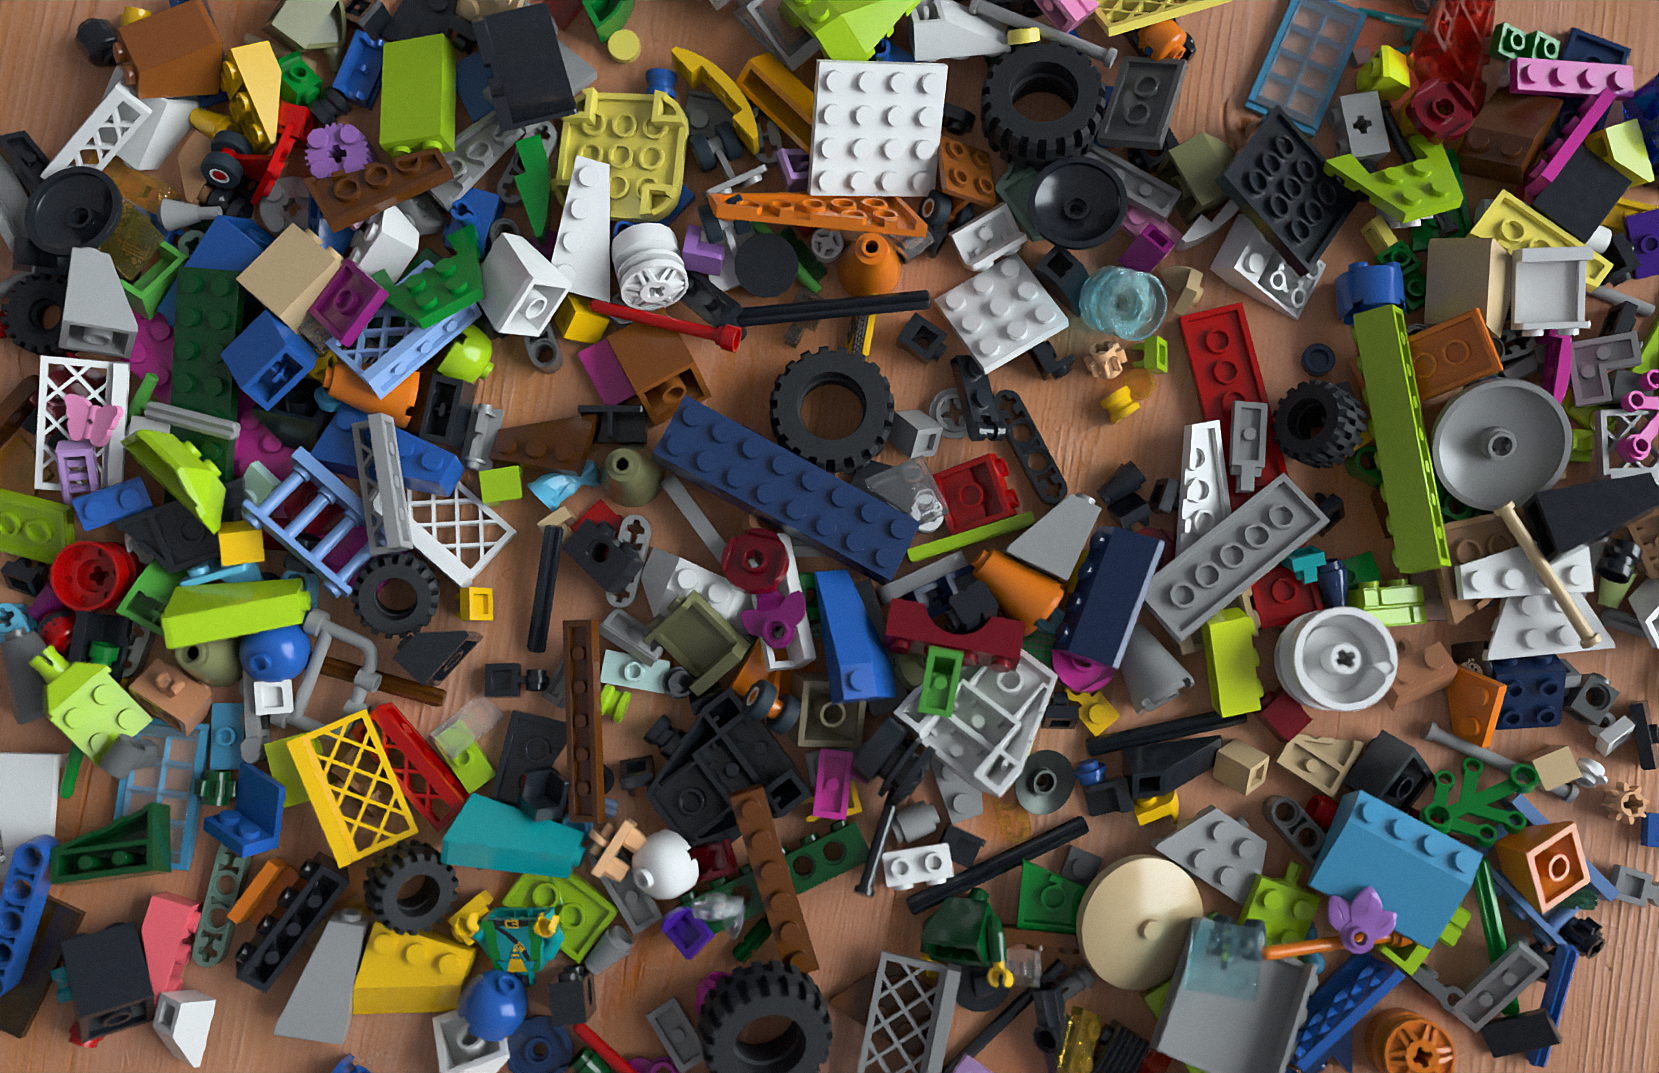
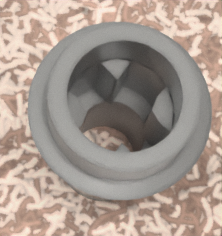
[584,925,634,975]

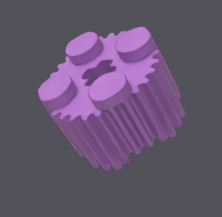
[305,122,380,180]

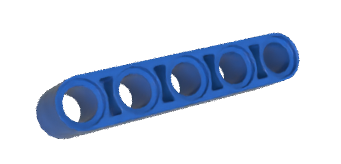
[0,834,60,997]

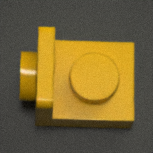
[448,889,495,946]

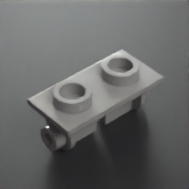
[460,403,505,471]

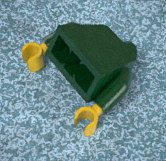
[914,887,1014,988]

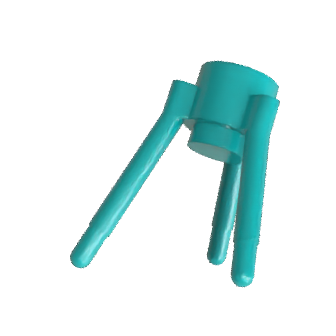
[1357,7,1438,54]

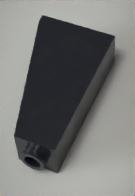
[1522,472,1659,566]

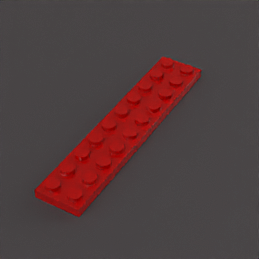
[1177,302,1324,630]

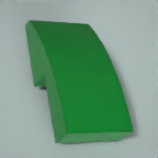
[1489,22,1561,62]
[1375,240,1426,315]

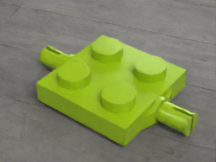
[1236,860,1321,959]

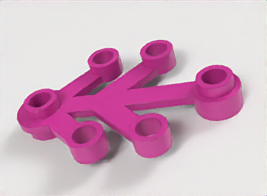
[1617,369,1659,463]

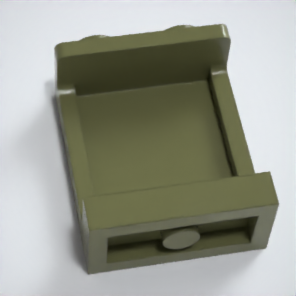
[642,589,751,697]

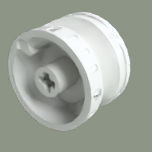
[1274,607,1398,711]

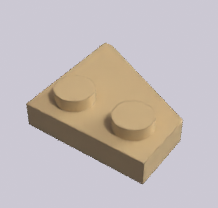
[1272,734,1364,798]

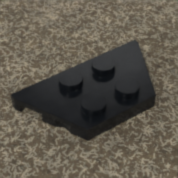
[114,477,245,574]

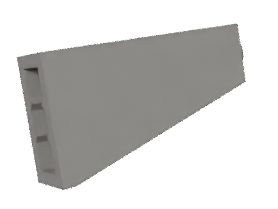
[273,908,371,1045]

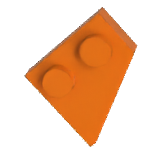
[1446,662,1507,748]

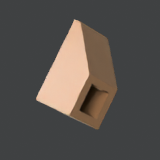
[177,130,218,207]

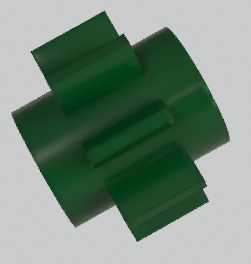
[193,770,238,806]

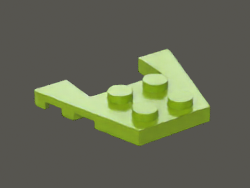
[1323,134,1463,224]

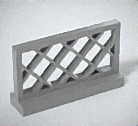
[1591,409,1659,485]
[857,950,962,1073]

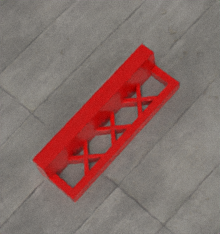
[351,702,471,832]

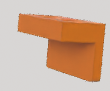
[227,857,299,927]

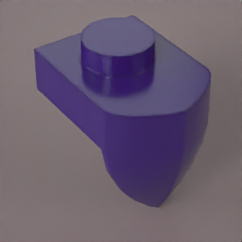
[661,907,715,960]

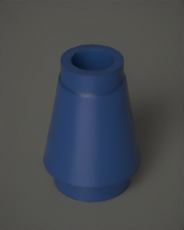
[1317,558,1349,608]

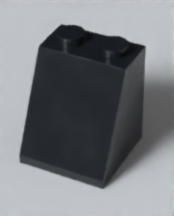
[61,921,155,1044]

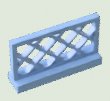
[325,260,482,400]

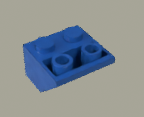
[220,308,319,411]

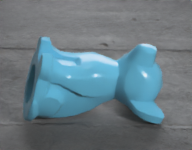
[527,459,601,512]

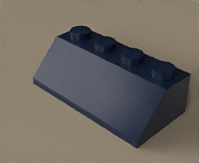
[1052,526,1165,669]

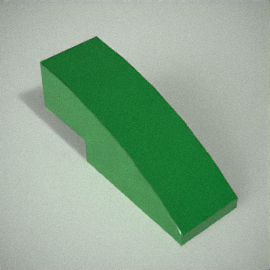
[514,134,553,245]

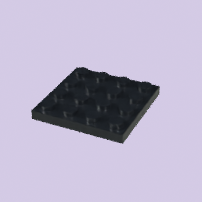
[1215,104,1358,278]

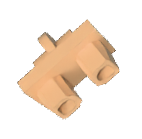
[588,819,647,882]

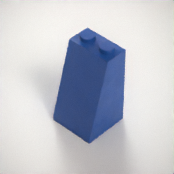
[156,215,277,329]

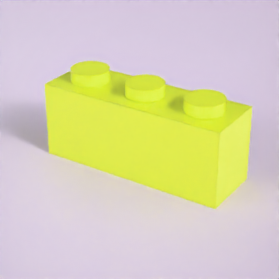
[1201,607,1263,718]

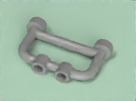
[270,608,382,741]

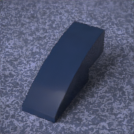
[902,564,977,619]

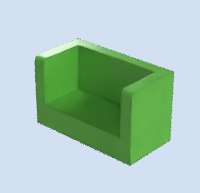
[120,240,189,321]

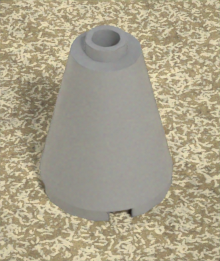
[1120,622,1196,716]

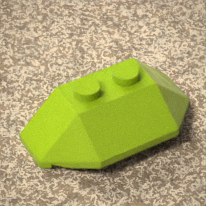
[120,429,226,534]

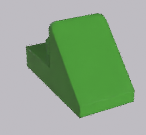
[918,646,964,718]

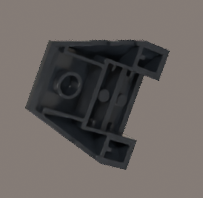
[644,687,812,847]

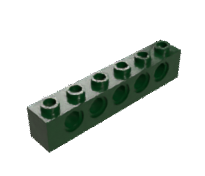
[673,817,870,935]

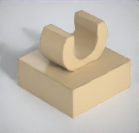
[537,505,577,544]

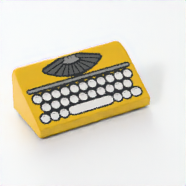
[845,293,878,362]

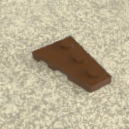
[488,413,601,477]

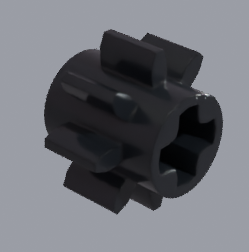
[1559,916,1605,959]

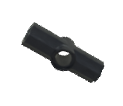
[1031,979,1078,1073]

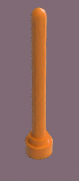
[1262,931,1413,960]

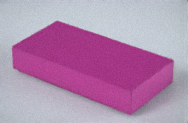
[578,339,637,405]

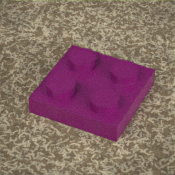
[307,258,389,348]

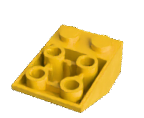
[219,40,282,155]

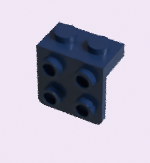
[1492,654,1567,730]

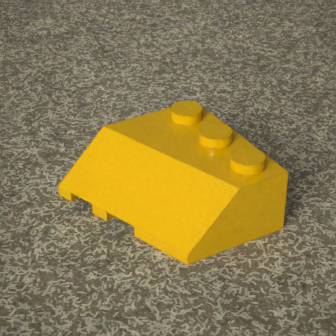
[352,920,480,1015]

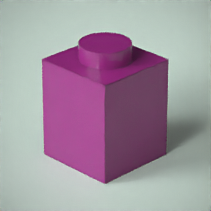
[1118,223,1175,282]

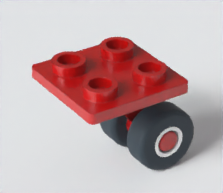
[200,123,295,206]

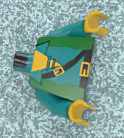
[454,907,565,988]

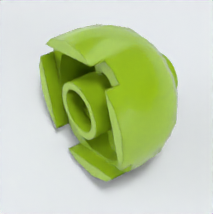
[432,323,494,383]

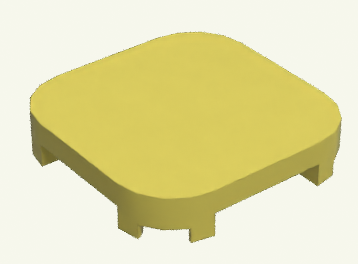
[551,87,689,223]

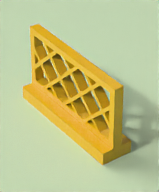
[286,709,419,868]

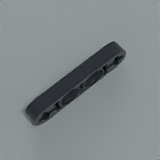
[994,389,1068,505]

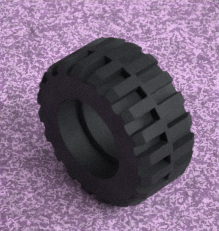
[981,41,1106,172]
[769,346,894,476]
[697,960,834,1073]

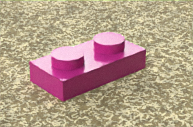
[813,748,854,820]

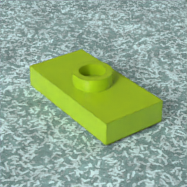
[433,721,497,794]

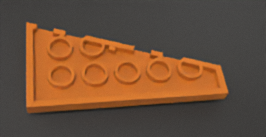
[709,192,927,238]

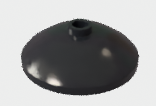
[1028,156,1128,250]
[24,166,123,258]

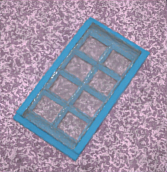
[1243,0,1367,138]
[113,717,211,871]

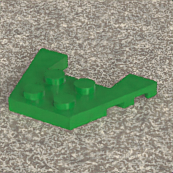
[371,223,484,330]

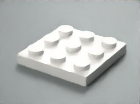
[934,252,1069,375]

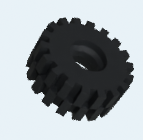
[1,273,80,357]

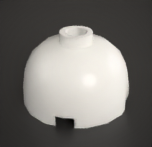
[631,829,699,899]

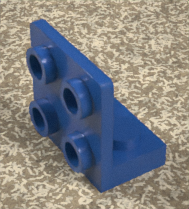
[203,762,286,858]

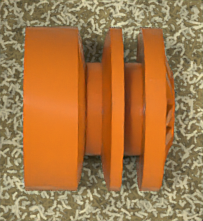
[1364,1007,1457,1073]

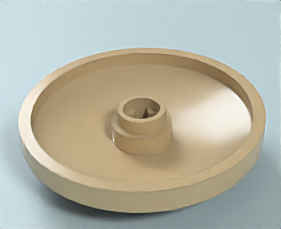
[1076,854,1203,990]

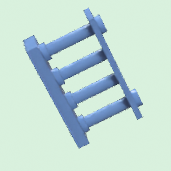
[242,446,387,600]

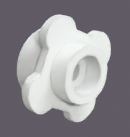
[1574,758,1608,788]

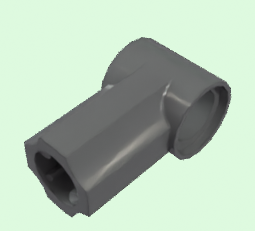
[98,733,159,779]

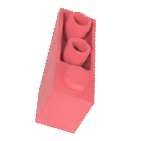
[141,892,204,1006]

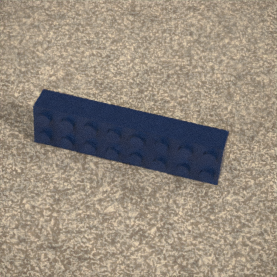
[651,395,920,586]

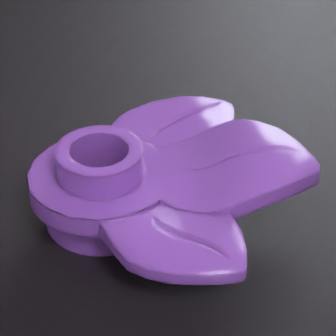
[1327,886,1396,954]

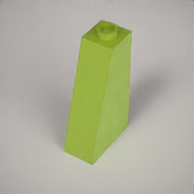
[161,578,311,649]

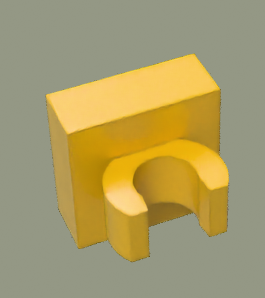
[455,587,493,621]

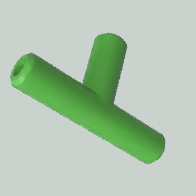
[127,372,159,427]

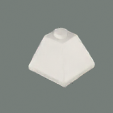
[432,1009,510,1073]

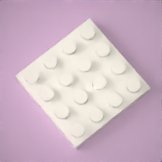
[807,59,948,197]

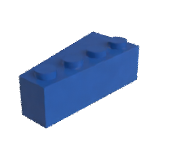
[310,403,465,497]

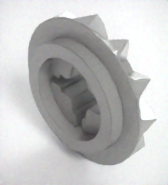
[929,388,968,439]

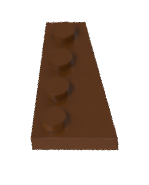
[303,148,454,233]

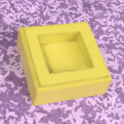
[1360,214,1398,255]

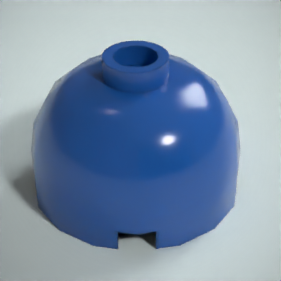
[239,624,312,683]
[457,969,529,1042]

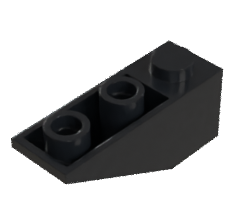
[1122,735,1222,800]

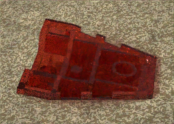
[1406,0,1496,118]

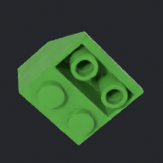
[116,557,213,638]

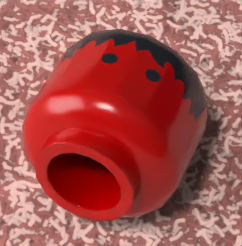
[37,609,77,658]

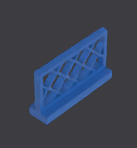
[1288,951,1405,1072]

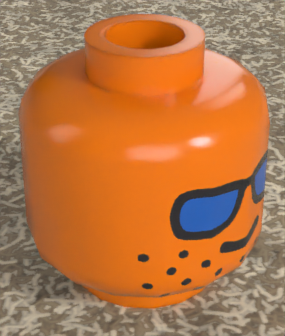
[1138,19,1186,61]

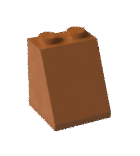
[113,0,223,99]
[606,307,711,426]

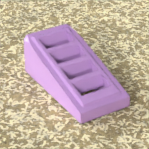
[55,439,100,511]

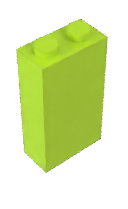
[379,33,457,161]

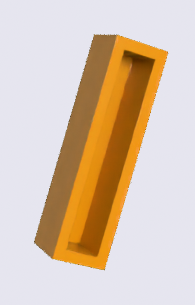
[735,52,814,156]

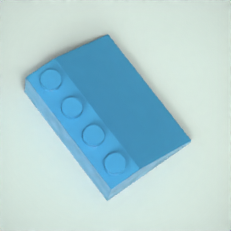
[1307,790,1483,950]

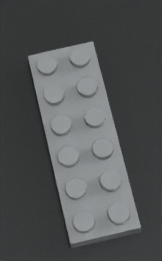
[1143,473,1330,644]

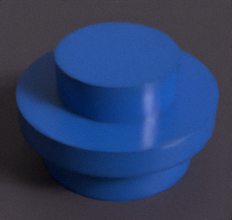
[1073,759,1107,786]

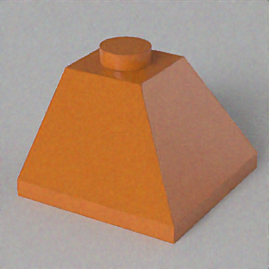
[1494,821,1591,913]

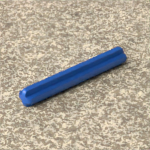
[1526,943,1579,1068]

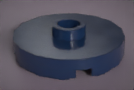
[506,1015,574,1073]

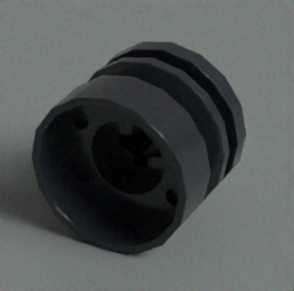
[849,716,937,808]

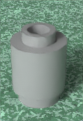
[892,800,940,843]

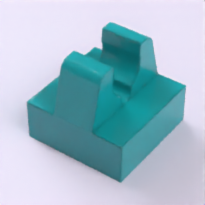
[1281,545,1326,584]

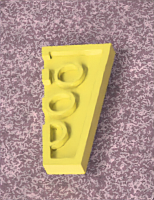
[1465,189,1614,293]

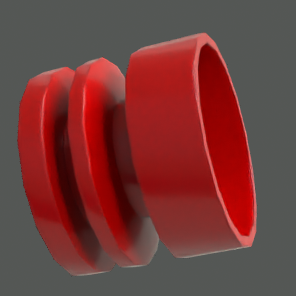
[50,541,145,611]

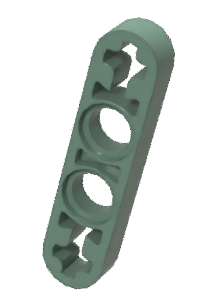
[192,843,253,967]

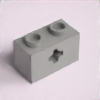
[1328,90,1390,163]

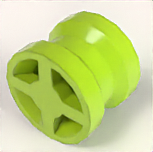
[601,684,632,724]

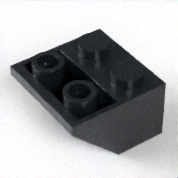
[401,372,477,448]

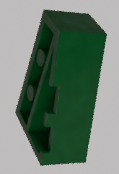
[50,802,171,886]

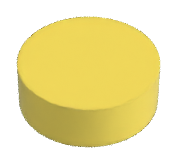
[1007,27,1040,45]
[608,29,641,64]

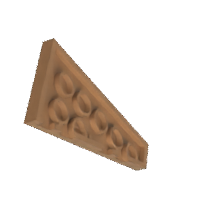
[1435,507,1535,625]

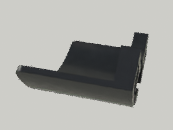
[471,2,579,132]

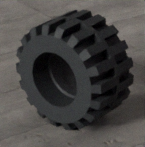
[1271,379,1366,469]
[352,551,440,639]
[363,840,459,936]

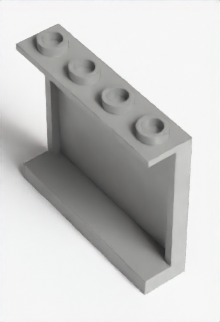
[1149,917,1318,1073]

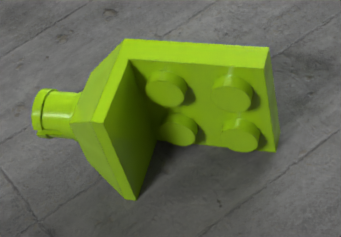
[28,645,153,767]

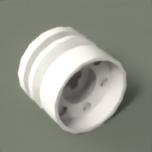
[610,222,689,311]

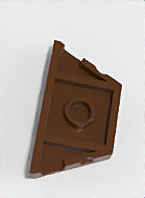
[828,960,936,1062]

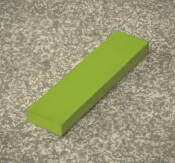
[905,511,1036,564]

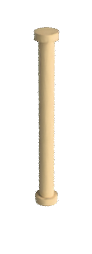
[1493,500,1602,649]

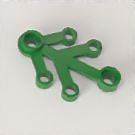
[1418,757,1539,848]

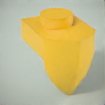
[1131,790,1179,826]

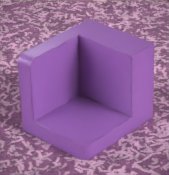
[682,224,725,276]

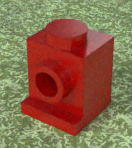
[276,102,319,150]

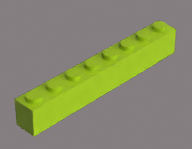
[1351,304,1451,574]

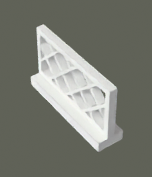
[34,355,130,491]
[373,481,517,588]

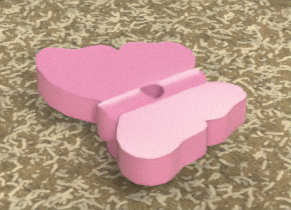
[64,394,124,447]

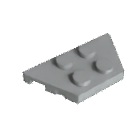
[1150,805,1267,906]

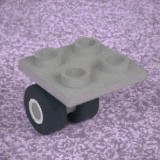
[688,121,767,199]

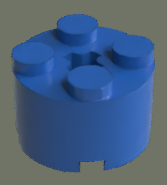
[1335,261,1406,326]

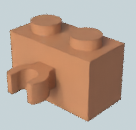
[1383,637,1459,711]
[129,658,214,736]

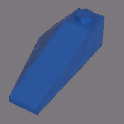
[814,569,897,705]

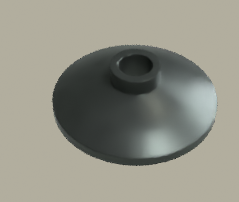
[1014,750,1075,815]

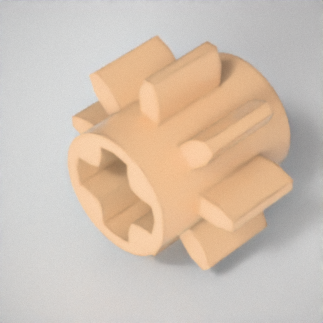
[1084,339,1127,380]
[1601,782,1649,825]

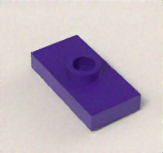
[1623,208,1659,280]

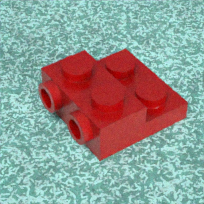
[930,453,1020,536]

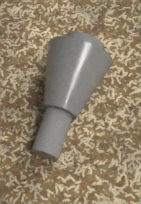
[157,198,223,231]

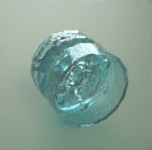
[1079,266,1168,341]

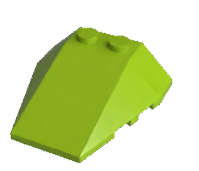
[778,0,921,61]

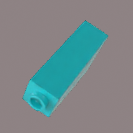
[440,793,587,878]

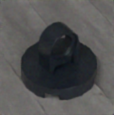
[947,960,1012,1012]

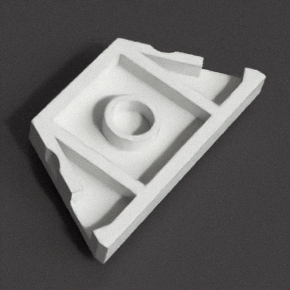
[1482,593,1615,661]

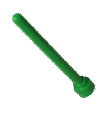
[59,641,120,799]

